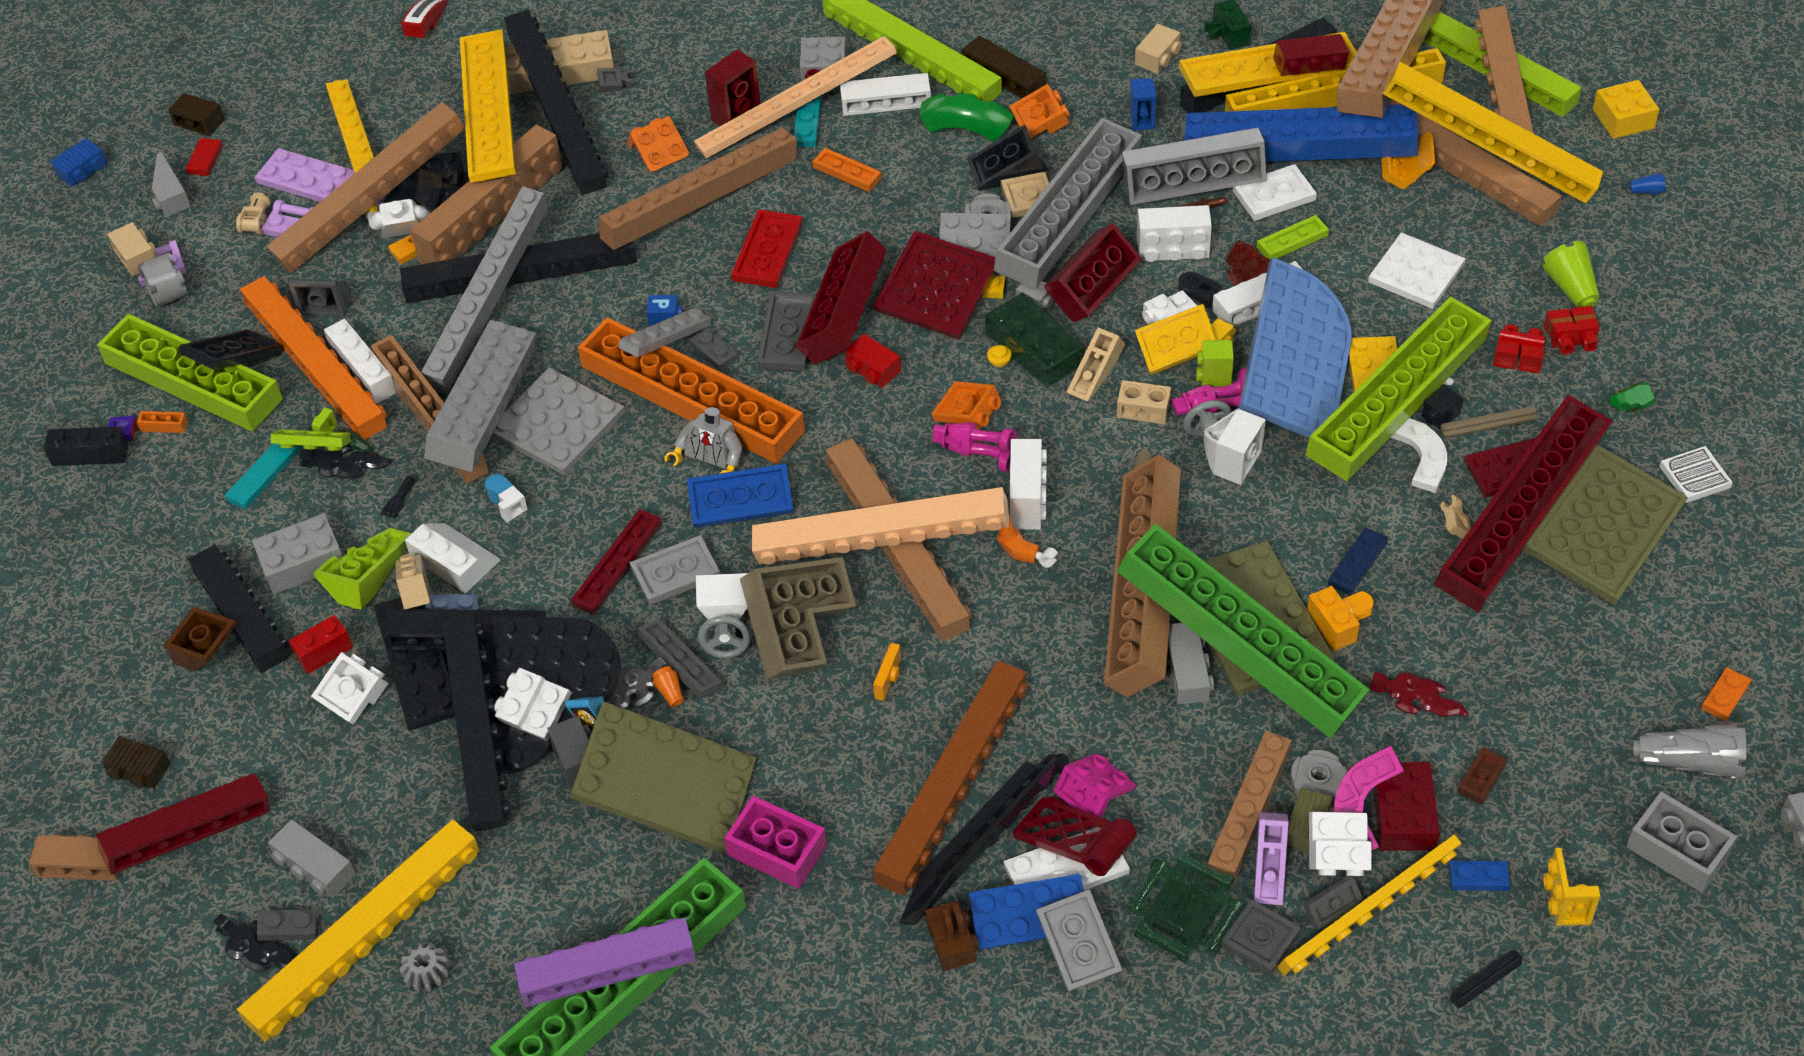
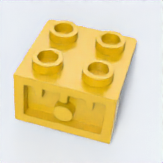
[1543,848,1600,926]

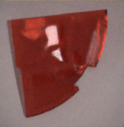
[1226,240,1271,286]

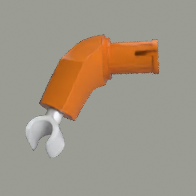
[996,511,1058,568]

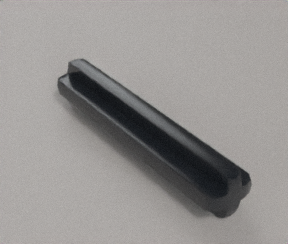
[1450,950,1523,1008]

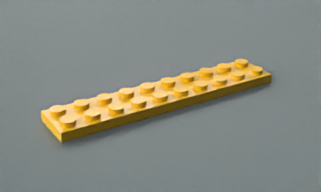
[460,29,516,183]

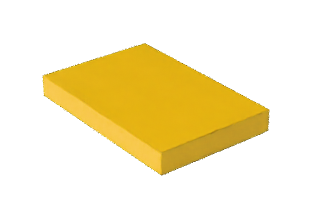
[1135,304,1216,375]

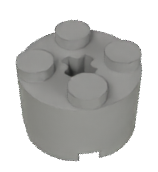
[138,252,188,307]

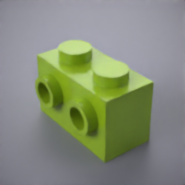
[1196,340,1234,387]

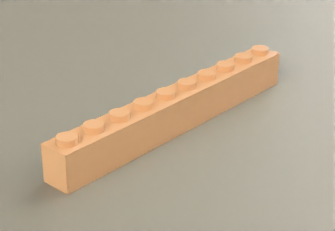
[752,487,1009,564]

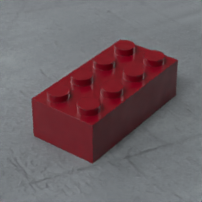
[1043,222,1142,323]

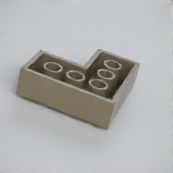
[740,557,856,680]

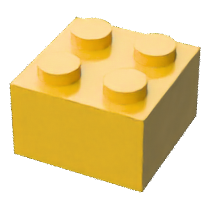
[1593,80,1659,139]

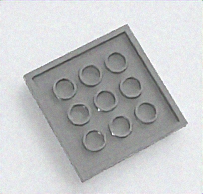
[491,367,625,475]

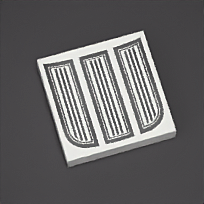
[1659,446,1733,503]

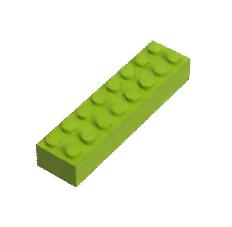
[97,314,283,432]

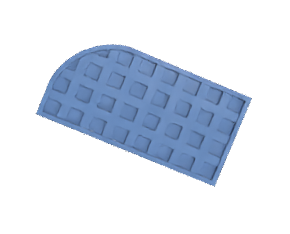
[1238,257,1352,438]

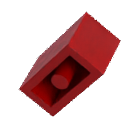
[845,334,901,388]
[288,614,353,675]

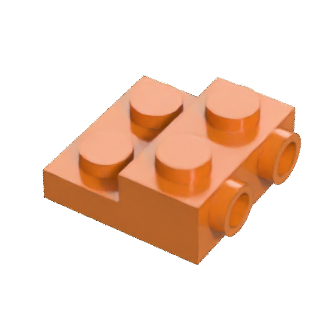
[1009,84,1070,136]
[931,381,1001,430]

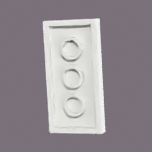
[1004,827,1130,890]

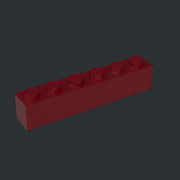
[96,773,270,875]

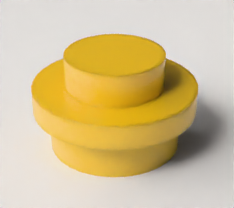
[987,345,1011,367]

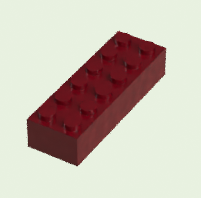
[795,231,887,365]

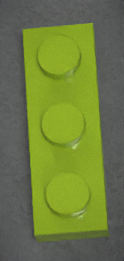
[1256,215,1329,262]
[271,429,351,451]

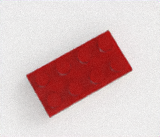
[731,209,803,288]

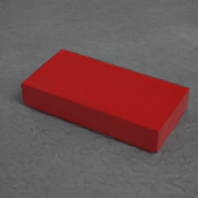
[186,138,223,176]

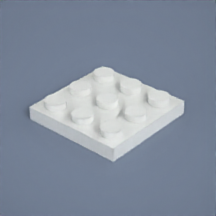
[1368,233,1465,309]

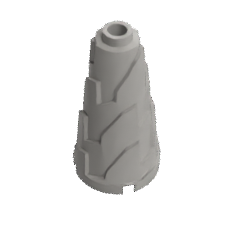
[1633,723,1746,779]

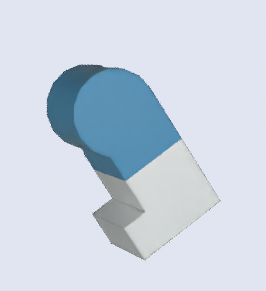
[485,474,528,522]

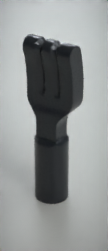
[381,476,415,518]

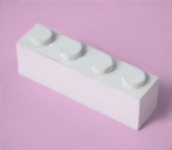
[840,73,931,116]
[1212,261,1302,326]
[324,319,396,404]

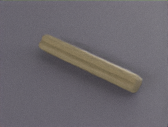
[1441,406,1538,438]

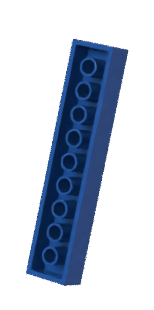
[1185,105,1418,162]

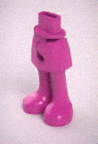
[1172,367,1247,416]
[933,422,1017,473]

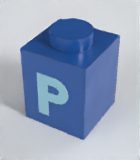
[647,295,683,327]

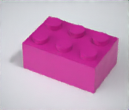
[724,796,827,889]

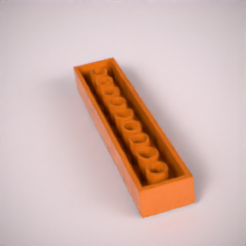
[578,317,805,464]

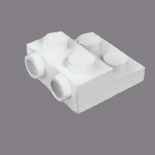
[1142,290,1210,324]
[311,652,388,725]
[494,668,572,741]
[1309,812,1371,876]

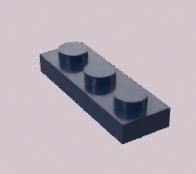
[1327,527,1388,596]

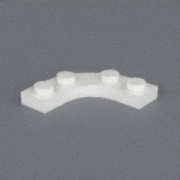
[1390,418,1447,493]

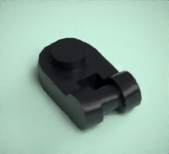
[1178,272,1222,308]

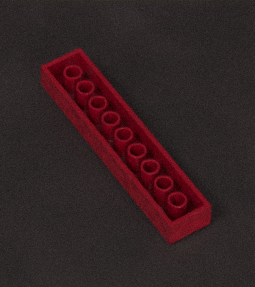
[1434,395,1612,613]

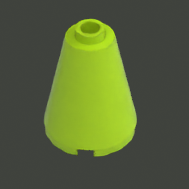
[1541,241,1599,307]

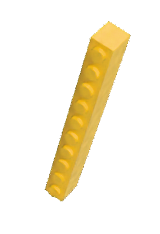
[1225,48,1446,112]
[1383,62,1603,203]
[237,819,479,1042]

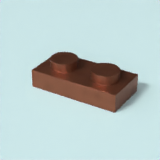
[1457,747,1508,805]

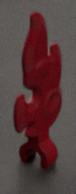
[1369,672,1468,717]

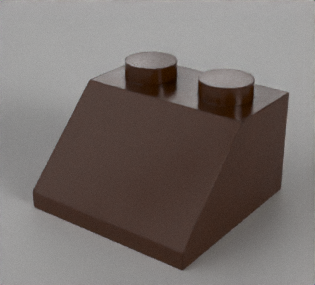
[164,606,237,671]

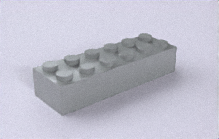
[1122,128,1267,205]

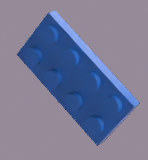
[687,464,794,528]
[968,874,1084,950]

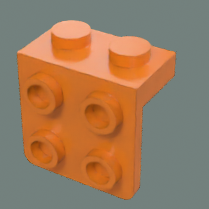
[626,116,689,172]

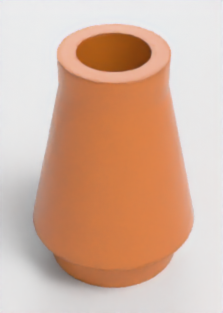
[652,666,685,708]

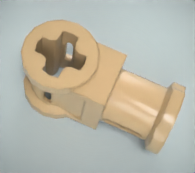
[236,192,271,235]

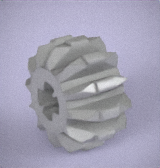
[400,942,450,993]

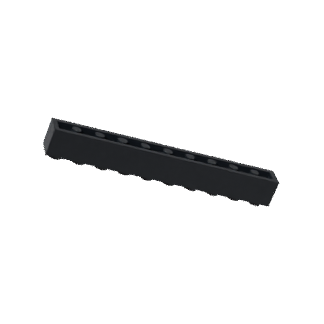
[504,9,609,195]
[400,233,637,303]

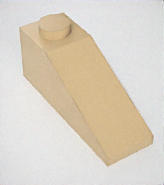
[1066,327,1125,402]

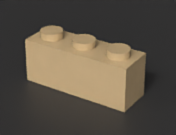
[396,553,430,609]

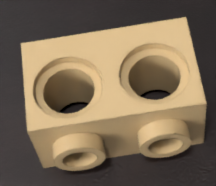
[1117,380,1171,424]

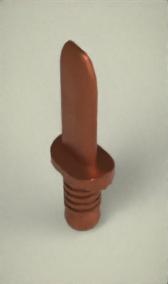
[1176,196,1227,209]

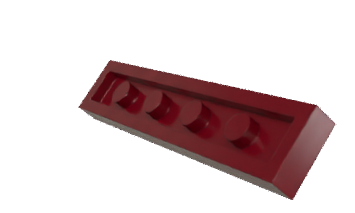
[571,509,662,615]

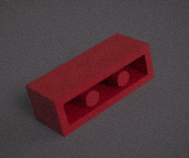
[1273,34,1349,76]

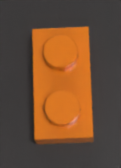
[1701,667,1752,722]

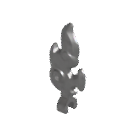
[607,657,667,709]

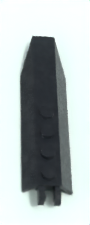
[899,753,1069,925]

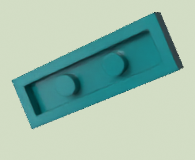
[794,96,821,147]

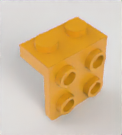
[1381,131,1435,189]

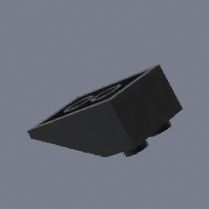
[967,124,1049,190]

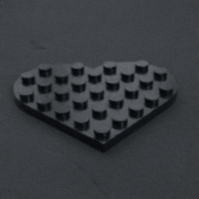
[457,616,621,773]

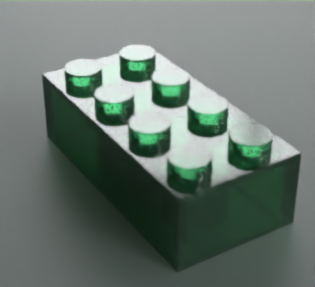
[985,292,1084,389]

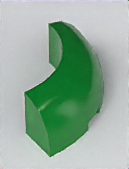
[920,93,1014,142]

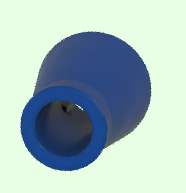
[1630,172,1666,195]

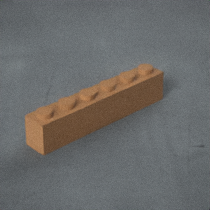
[1206,731,1292,889]

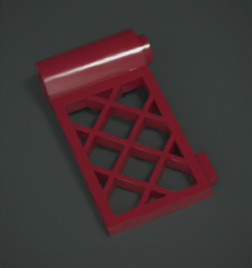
[1012,796,1137,876]

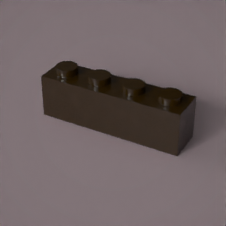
[962,36,1046,98]

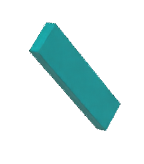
[224,429,303,510]

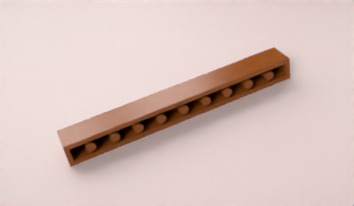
[873,660,1029,896]

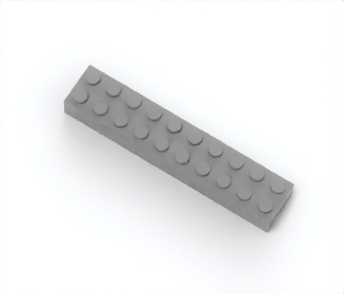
[994,118,1142,289]

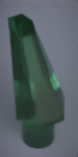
[340,428,374,452]

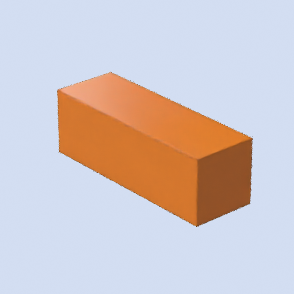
[137,411,188,433]

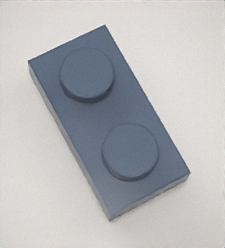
[424,594,479,610]

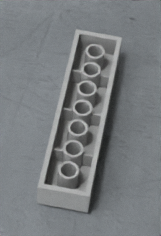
[424,320,536,472]

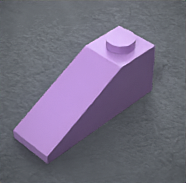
[1254,812,1289,905]

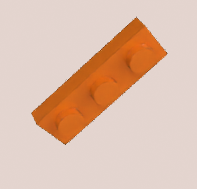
[812,148,882,192]

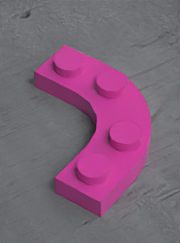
[1334,746,1404,851]

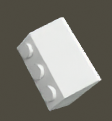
[405,523,500,593]

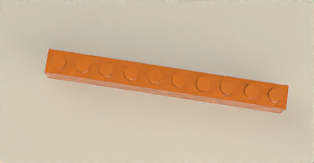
[240,276,387,441]

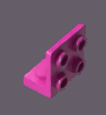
[1053,754,1136,818]

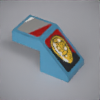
[565,696,604,730]

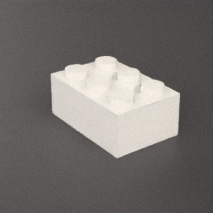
[1137,205,1212,262]
[1010,439,1047,530]

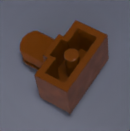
[925,900,979,971]

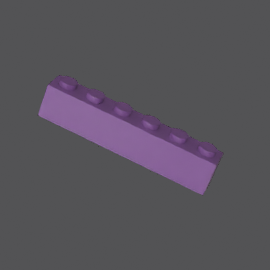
[514,918,696,1008]

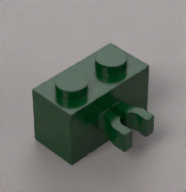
[1204,0,1252,50]

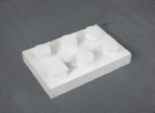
[1233,164,1317,221]

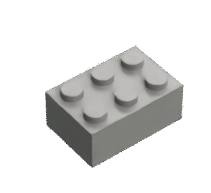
[252,513,342,594]
[1626,792,1738,893]

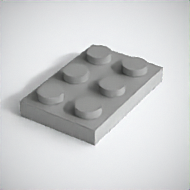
[630,535,720,606]
[1035,889,1122,992]

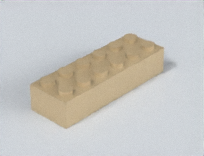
[505,30,614,95]

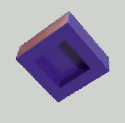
[108,416,137,441]

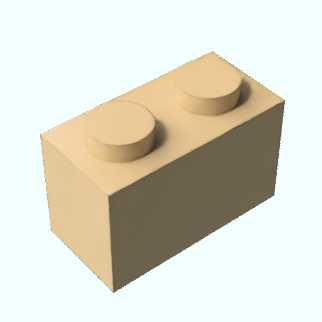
[1135,24,1182,74]
[107,222,157,277]

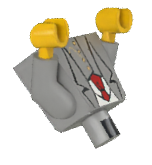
[665,407,742,474]

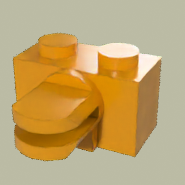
[1307,586,1373,651]

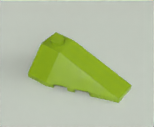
[314,528,412,610]

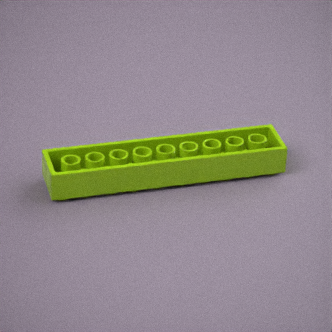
[1305,296,1492,482]

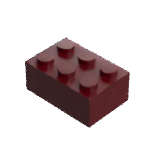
[705,49,761,126]
[1372,762,1440,851]

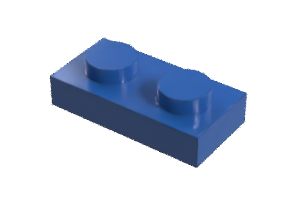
[1448,861,1510,891]

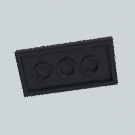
[179,329,283,370]

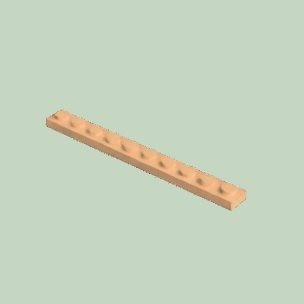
[694,36,897,159]

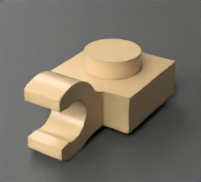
[1440,494,1471,539]

